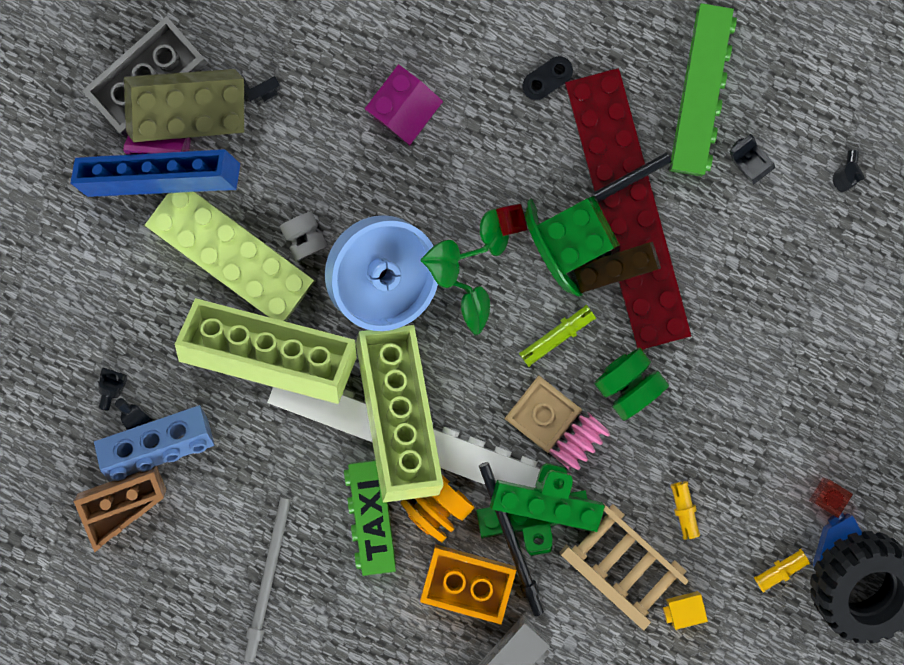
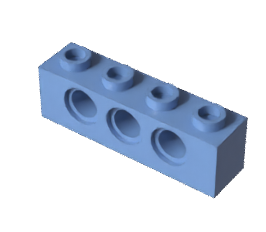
[94,405,215,482]

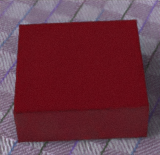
[496,203,528,236]

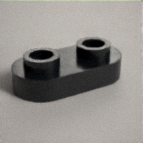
[522,56,573,101]

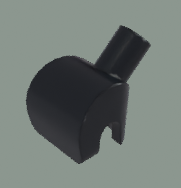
[832,150,865,192]
[98,367,127,411]
[115,398,153,430]

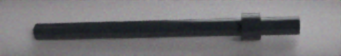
[479,462,544,616]

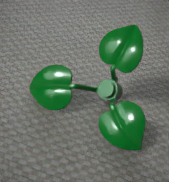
[420,208,509,336]

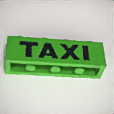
[344,460,396,576]

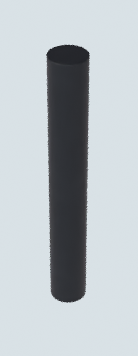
[593,152,672,202]

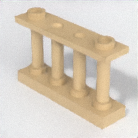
[559,504,689,630]

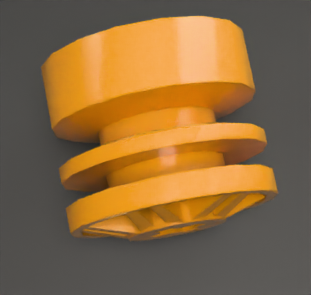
[400,475,475,542]

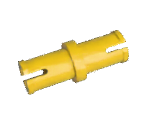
[670,481,700,540]
[754,549,811,593]

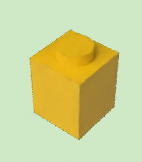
[663,591,708,630]

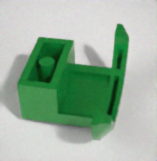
[525,196,619,297]

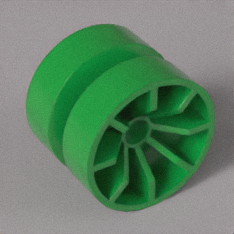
[594,347,669,421]

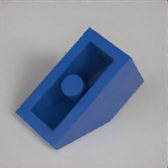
[813,512,862,566]

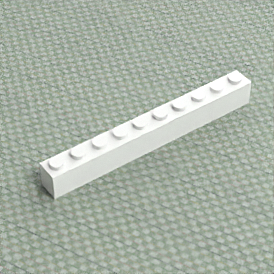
[267,387,541,488]

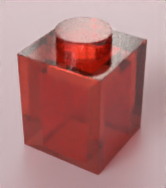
[809,477,853,518]

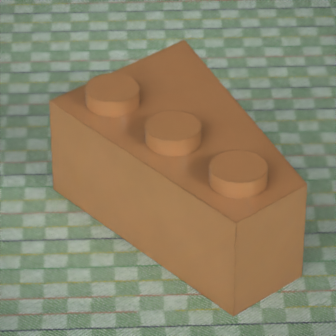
[74,466,166,553]

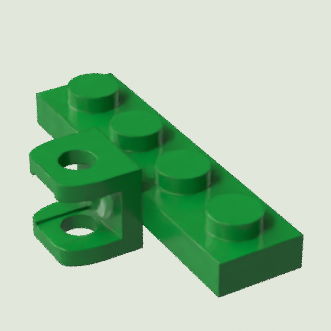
[490,463,605,532]
[476,490,587,556]

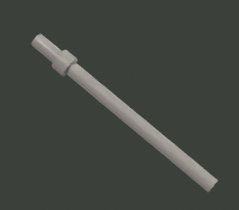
[244,497,291,662]

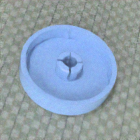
[325,215,438,331]

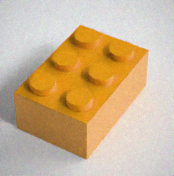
[420,544,516,625]

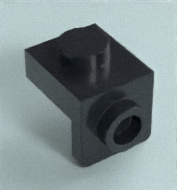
[241,75,282,104]
[730,134,775,185]

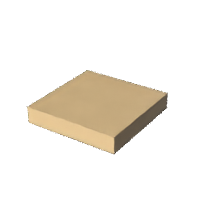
[504,375,582,453]

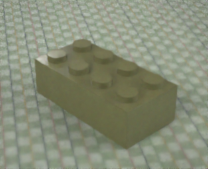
[124,69,244,142]

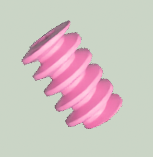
[549,412,610,471]

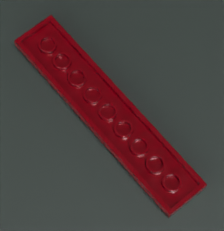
[565,68,692,350]

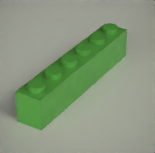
[669,3,737,177]

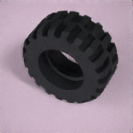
[810,531,904,644]

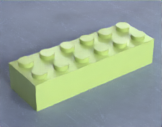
[145,192,316,322]
[175,298,357,404]
[356,325,443,503]

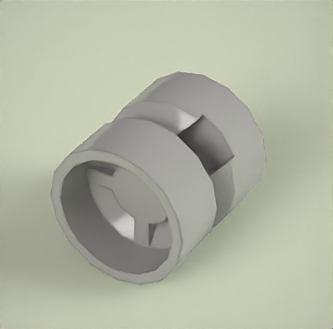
[279,211,328,262]

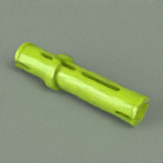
[519,304,597,367]

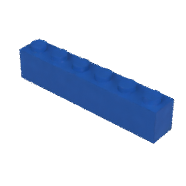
[70,149,241,197]

